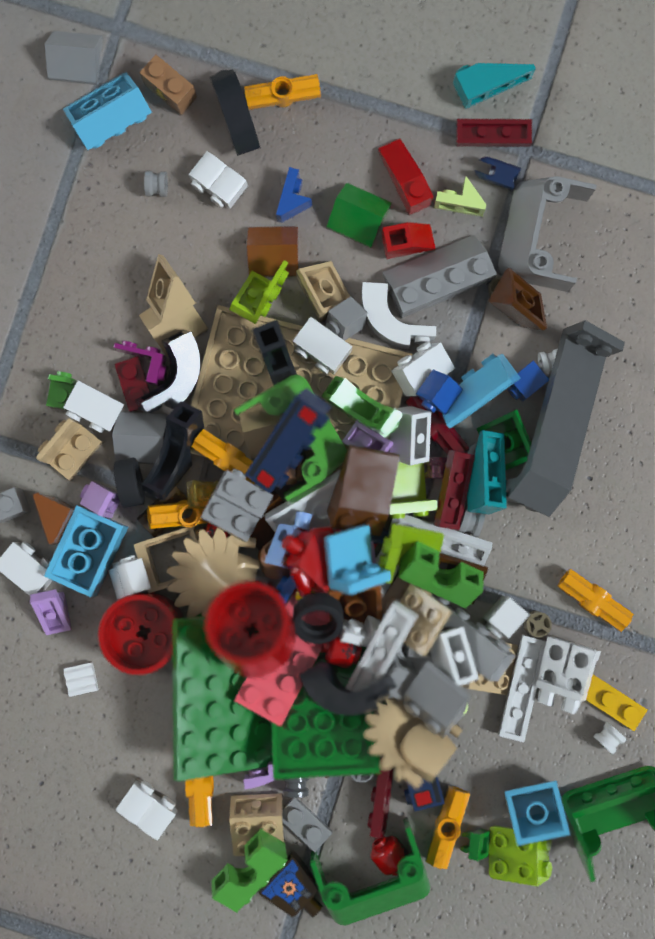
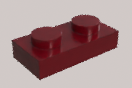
[114,357,150,412]

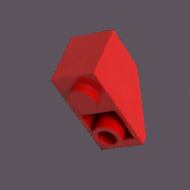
[382,222,436,259]

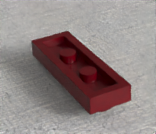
[456,119,532,147]
[434,450,475,530]
[367,756,395,839]

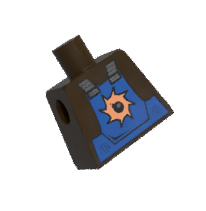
[259,850,323,918]

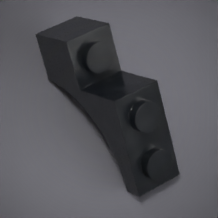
[141,401,204,501]

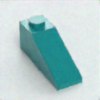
[453,63,536,109]
[467,430,507,515]

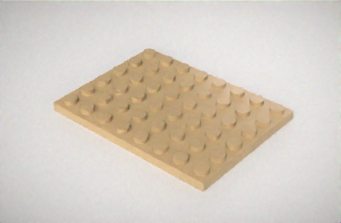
[190,305,413,482]

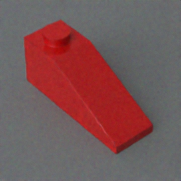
[378,138,434,215]

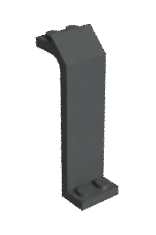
[506,320,625,517]

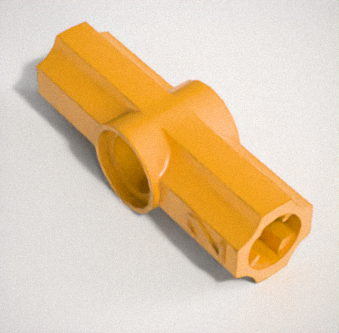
[244,74,321,110]
[191,429,255,484]
[147,500,209,529]
[557,569,634,632]
[185,776,214,827]
[425,785,470,869]

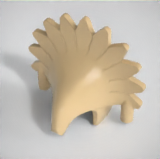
[167,527,260,618]
[364,697,463,790]

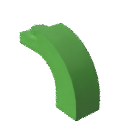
[321,376,403,438]

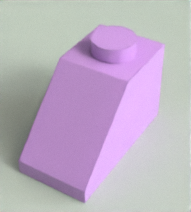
[80,481,120,518]

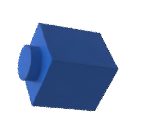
[507,360,549,402]
[416,369,463,415]

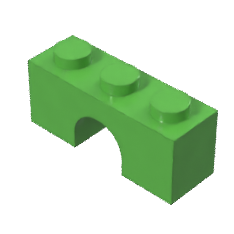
[399,541,483,608]
[211,829,287,913]

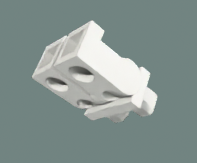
[535,636,601,714]

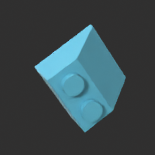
[505,781,570,846]

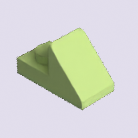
[434,177,486,217]

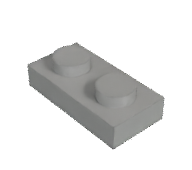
[282,798,332,852]

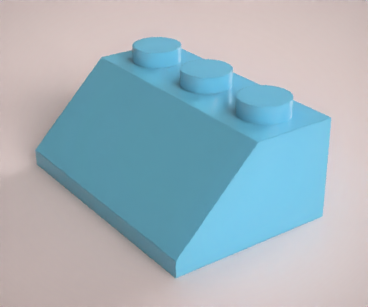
[63,72,152,150]
[442,353,521,429]
[44,505,128,597]

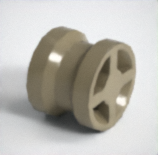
[523,611,552,638]

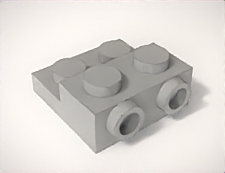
[200,469,273,542]

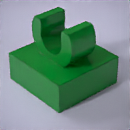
[460,828,491,861]

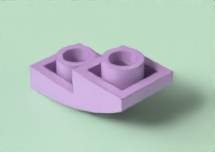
[243,760,274,790]

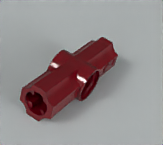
[405,396,469,456]

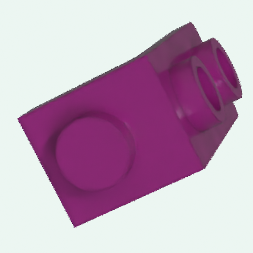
[113,341,168,387]

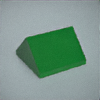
[326,183,392,248]
[476,410,532,471]

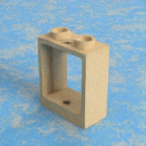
[134,526,200,593]

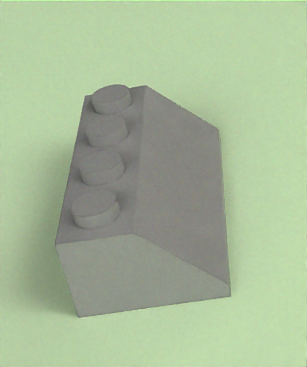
[382,235,497,318]

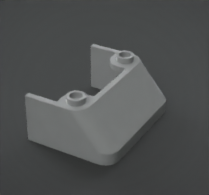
[497,176,597,292]

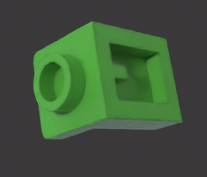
[46,371,77,410]

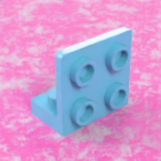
[325,524,391,595]

